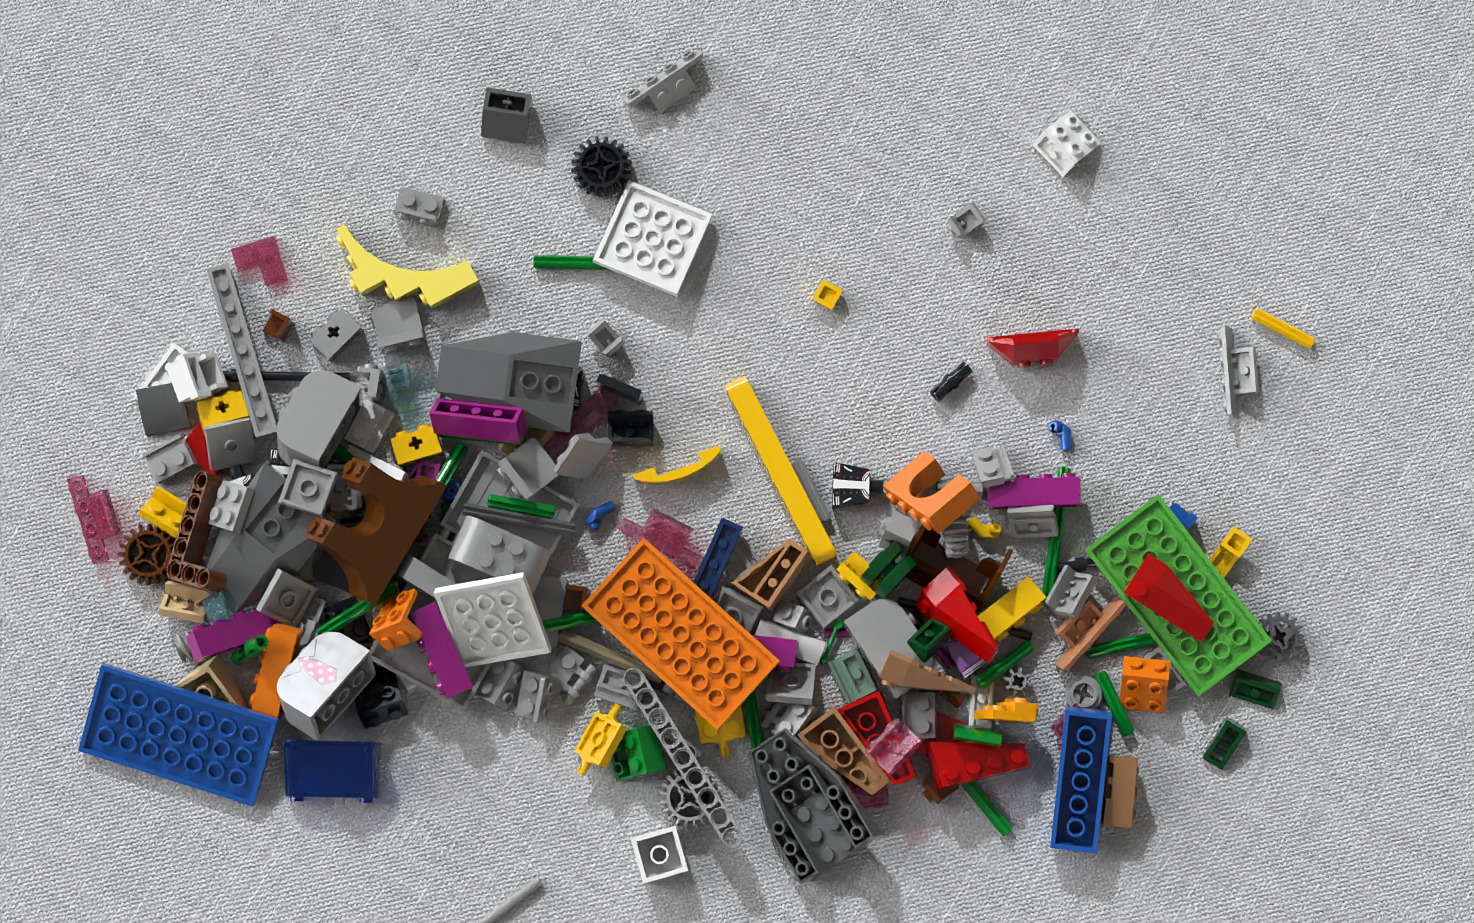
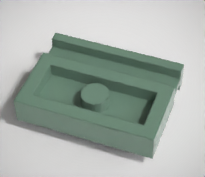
[828,648,879,704]

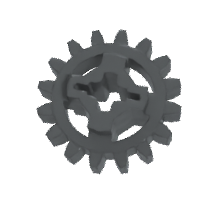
[1259,612,1304,662]

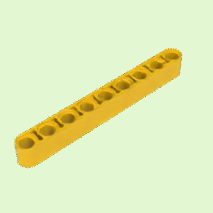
[724,376,837,566]

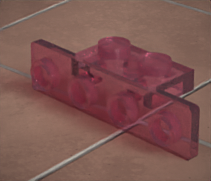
[543,387,617,464]
[67,475,121,564]
[617,508,704,569]

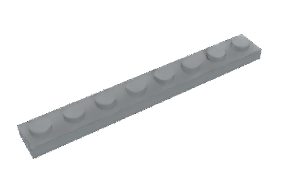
[206,263,277,440]

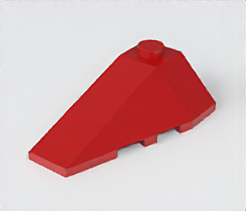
[1123,553,1214,642]
[916,567,998,663]

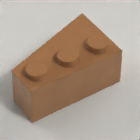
[732,539,811,613]
[1101,756,1139,828]

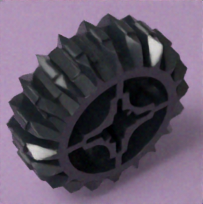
[571,136,632,197]

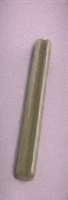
[558,629,662,683]

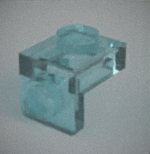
[202,591,230,622]

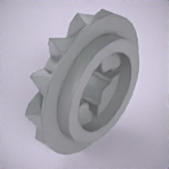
[1065,675,1102,709]

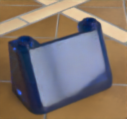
[284,740,381,803]

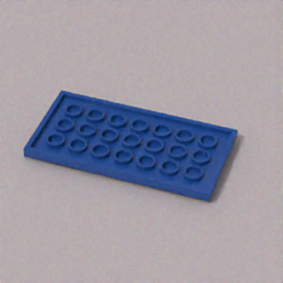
[78,663,279,806]

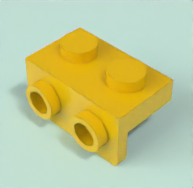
[836,551,882,600]

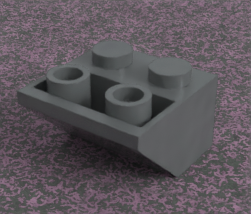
[481,87,533,144]

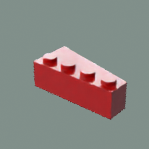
[837,691,917,786]
[925,742,1031,790]

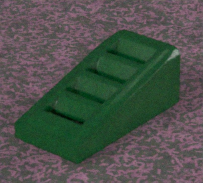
[1202,717,1247,770]

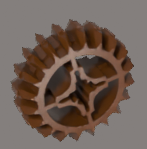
[118,523,176,586]

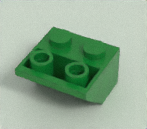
[611,724,667,781]

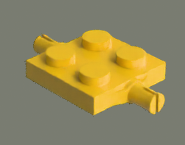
[574,702,627,776]
[694,706,746,757]

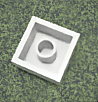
[631,826,689,884]

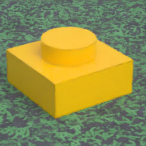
[812,279,843,311]

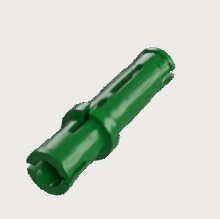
[231,635,269,665]

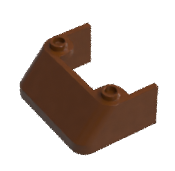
[905,525,1013,612]

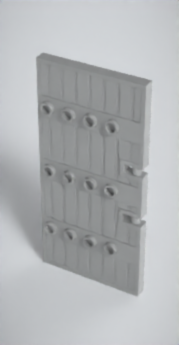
[370,450,579,712]

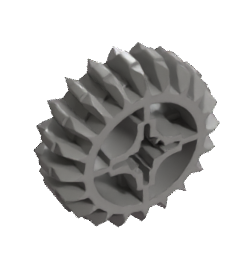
[941,512,969,558]
[659,769,721,829]

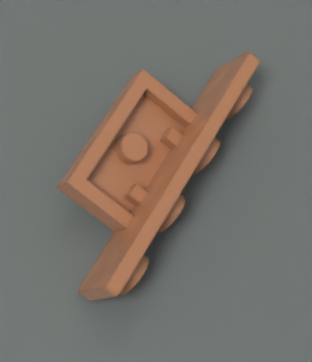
[1055,596,1127,672]

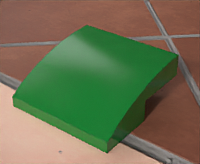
[952,722,1002,747]

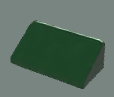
[907,617,951,663]
[1229,669,1281,710]

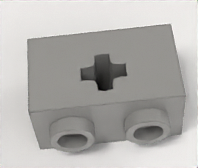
[309,308,364,362]
[878,511,920,557]

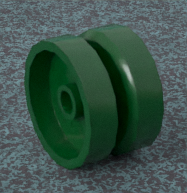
[860,541,918,599]

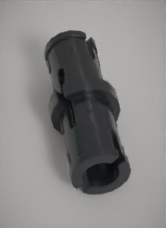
[930,362,973,402]

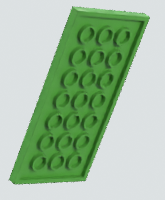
[1085,494,1272,697]

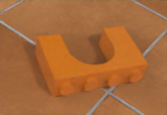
[883,451,981,534]

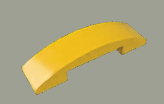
[633,446,721,484]
[1209,526,1253,578]

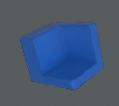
[1170,503,1198,530]

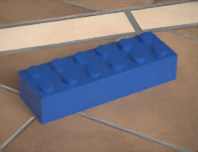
[1050,706,1112,854]

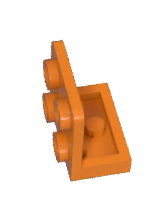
[369,589,422,651]
[1120,656,1171,713]

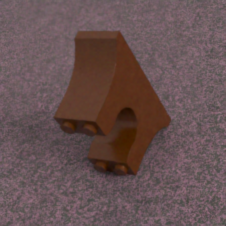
[304,457,447,605]

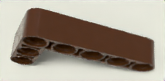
[166,471,227,593]

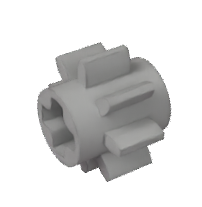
[1003,668,1032,696]

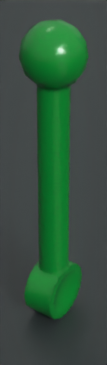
[819,620,843,665]

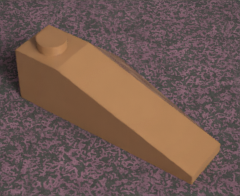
[878,650,976,693]
[797,706,890,795]

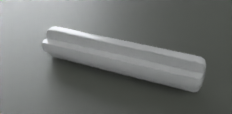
[791,459,831,523]

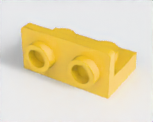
[138,486,186,538]

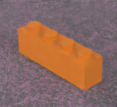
[249,622,303,719]

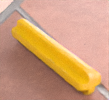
[1251,308,1315,349]

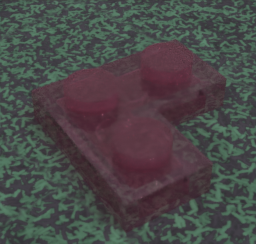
[231,236,288,287]

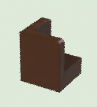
[262,309,294,343]
[563,584,590,612]

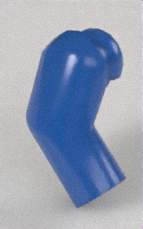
[1048,420,1072,451]
[586,501,615,531]

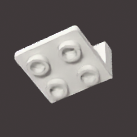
[1032,111,1101,177]

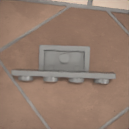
[622,49,704,113]
[1218,325,1259,418]

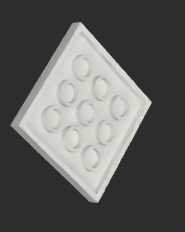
[593,181,712,297]
[434,572,551,667]

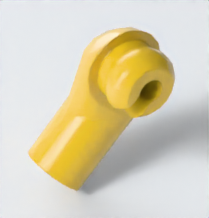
[967,516,1002,539]

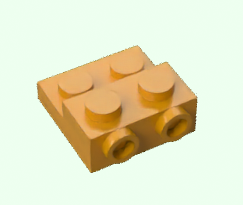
[974,698,1038,723]

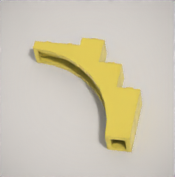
[336,225,480,309]

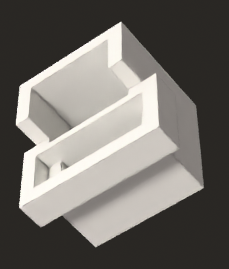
[167,353,228,402]

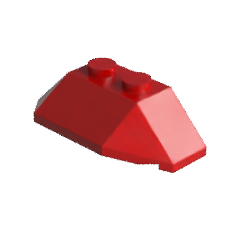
[986,328,1079,368]

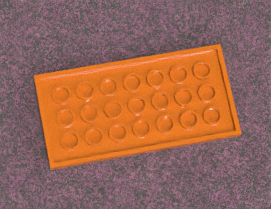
[581,537,780,730]

